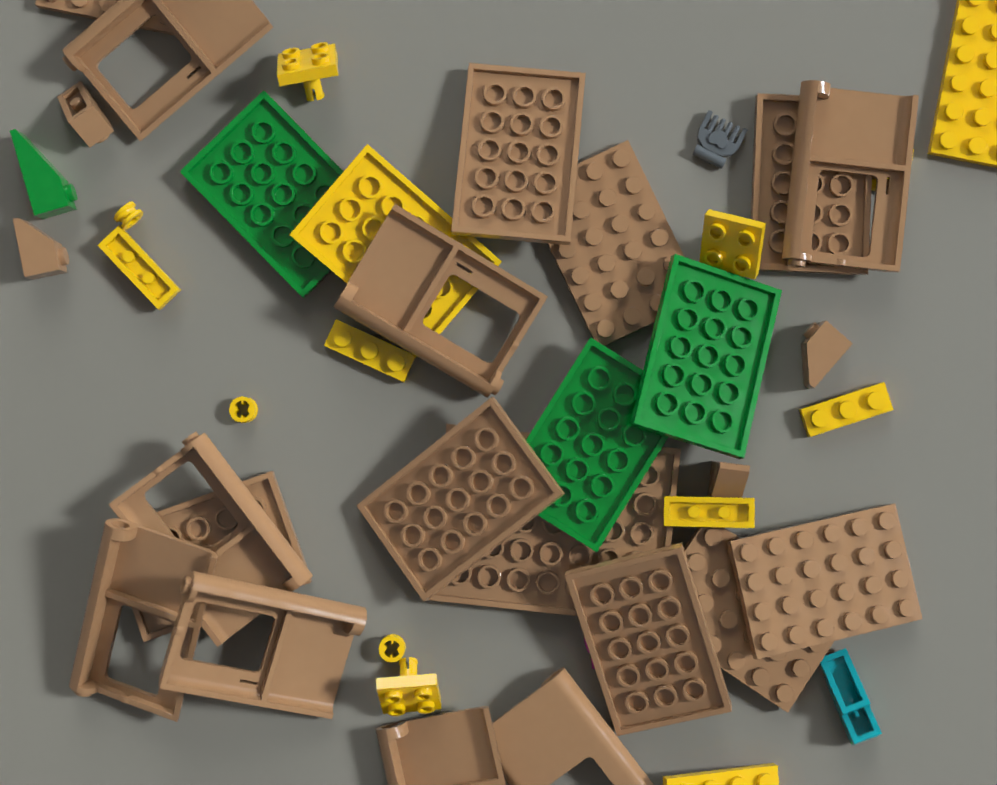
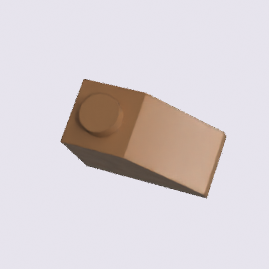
[57,81,114,148]
[13,218,69,280]
[801,320,853,389]
[708,461,750,498]

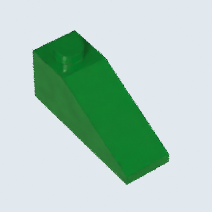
[10,129,77,219]

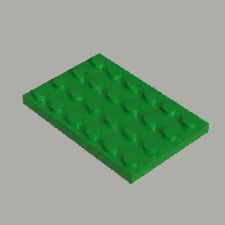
[180,90,344,298]
[630,254,782,459]
[526,337,668,552]

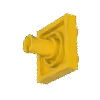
[277,42,338,101]
[699,209,766,280]
[376,657,442,716]

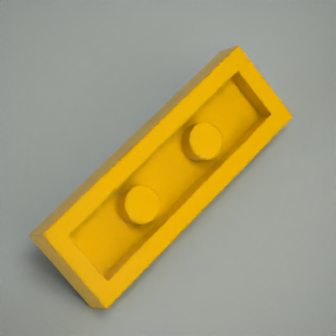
[97,225,181,310]
[324,319,416,382]
[799,382,894,437]
[664,496,755,528]

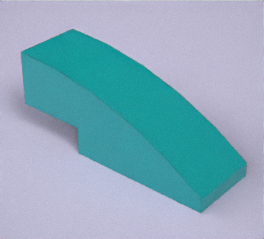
[820,648,882,746]

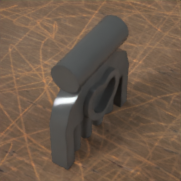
[692,110,748,169]

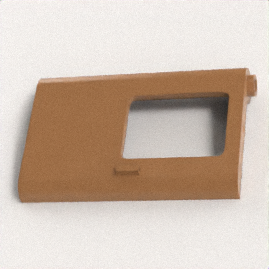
[62,0,273,141]
[782,80,919,272]
[334,204,548,398]
[108,431,313,647]
[69,518,218,722]
[159,571,367,719]
[492,667,654,785]
[376,706,506,785]

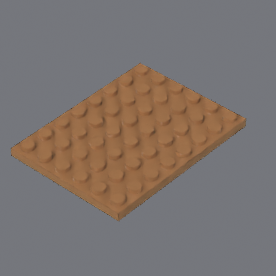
[429,424,681,616]

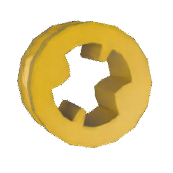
[113,201,144,230]
[229,396,258,423]
[378,634,406,662]

